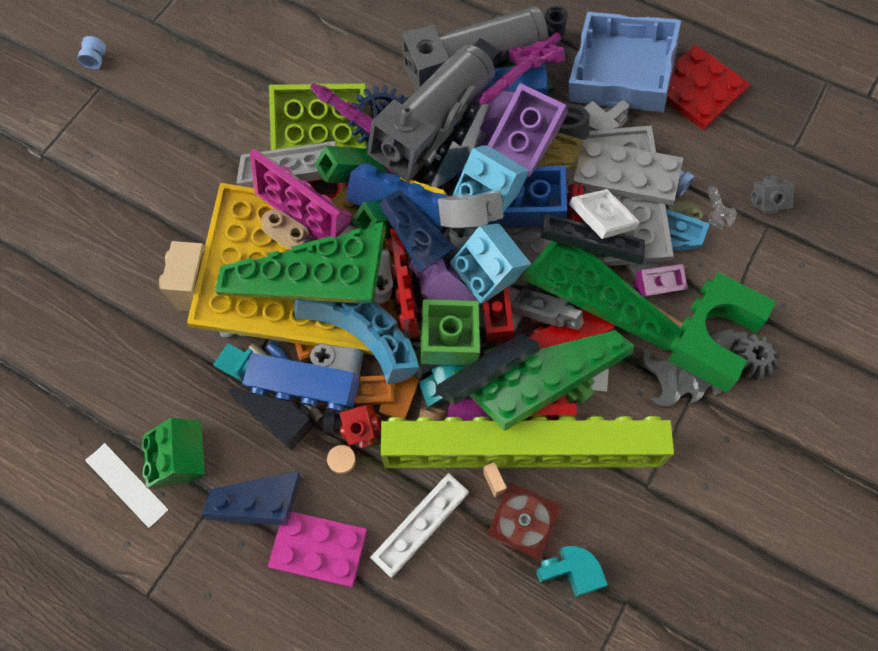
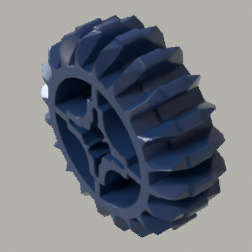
[348,85,404,148]

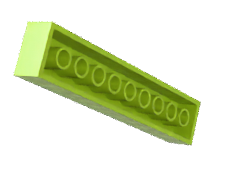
[381,416,674,468]

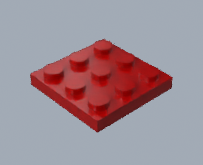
[666,45,750,131]

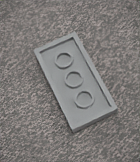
[573,140,683,206]
[236,141,337,188]

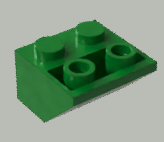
[142,418,205,488]

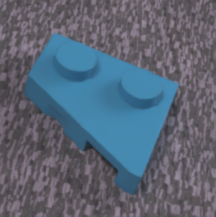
[666,209,710,251]

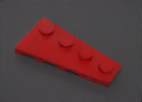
[387,228,421,338]

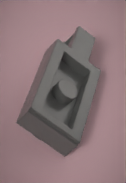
[511,288,584,330]

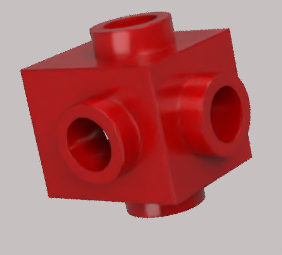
[340,404,382,448]

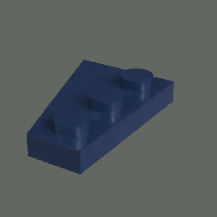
[380,190,455,273]
[202,471,301,526]

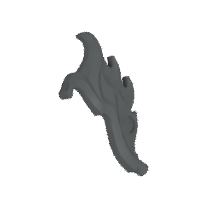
[642,329,748,408]

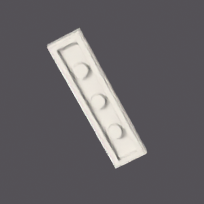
[370,473,469,578]

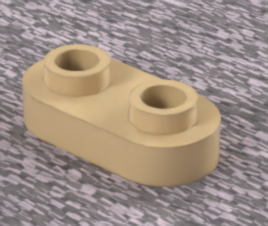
[261,209,309,250]

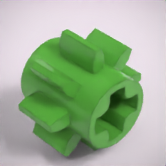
[565,378,595,405]

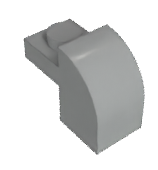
[584,100,630,131]
[438,191,503,228]

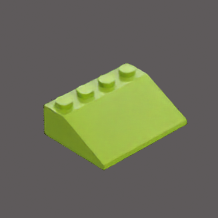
[269,84,368,150]

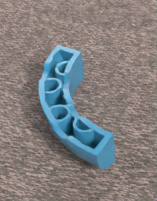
[294,300,419,384]

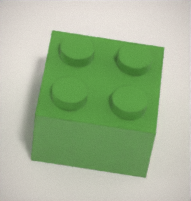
[421,300,480,365]

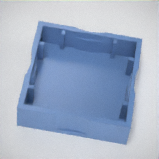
[569,12,681,112]

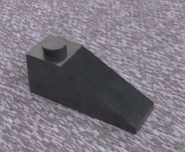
[228,387,314,450]

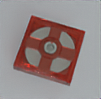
[486,482,562,560]

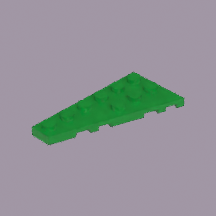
[215,222,386,304]
[521,241,683,351]
[452,330,634,431]

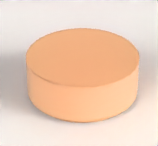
[327,445,356,475]

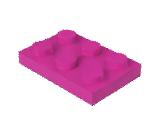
[268,512,367,588]

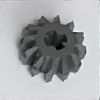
[733,334,781,381]

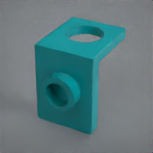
[213,344,254,382]

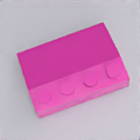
[250,149,354,240]

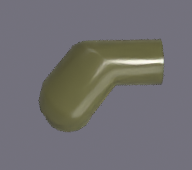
[665,201,703,220]

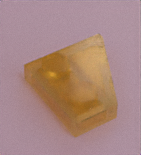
[537,132,584,167]

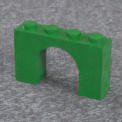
[314,146,393,239]
[668,272,776,393]

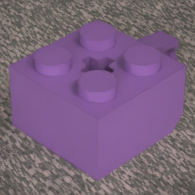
[408,256,480,304]

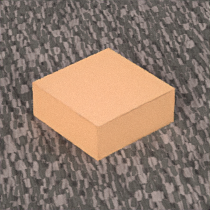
[483,462,507,498]

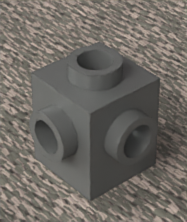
[751,176,794,214]

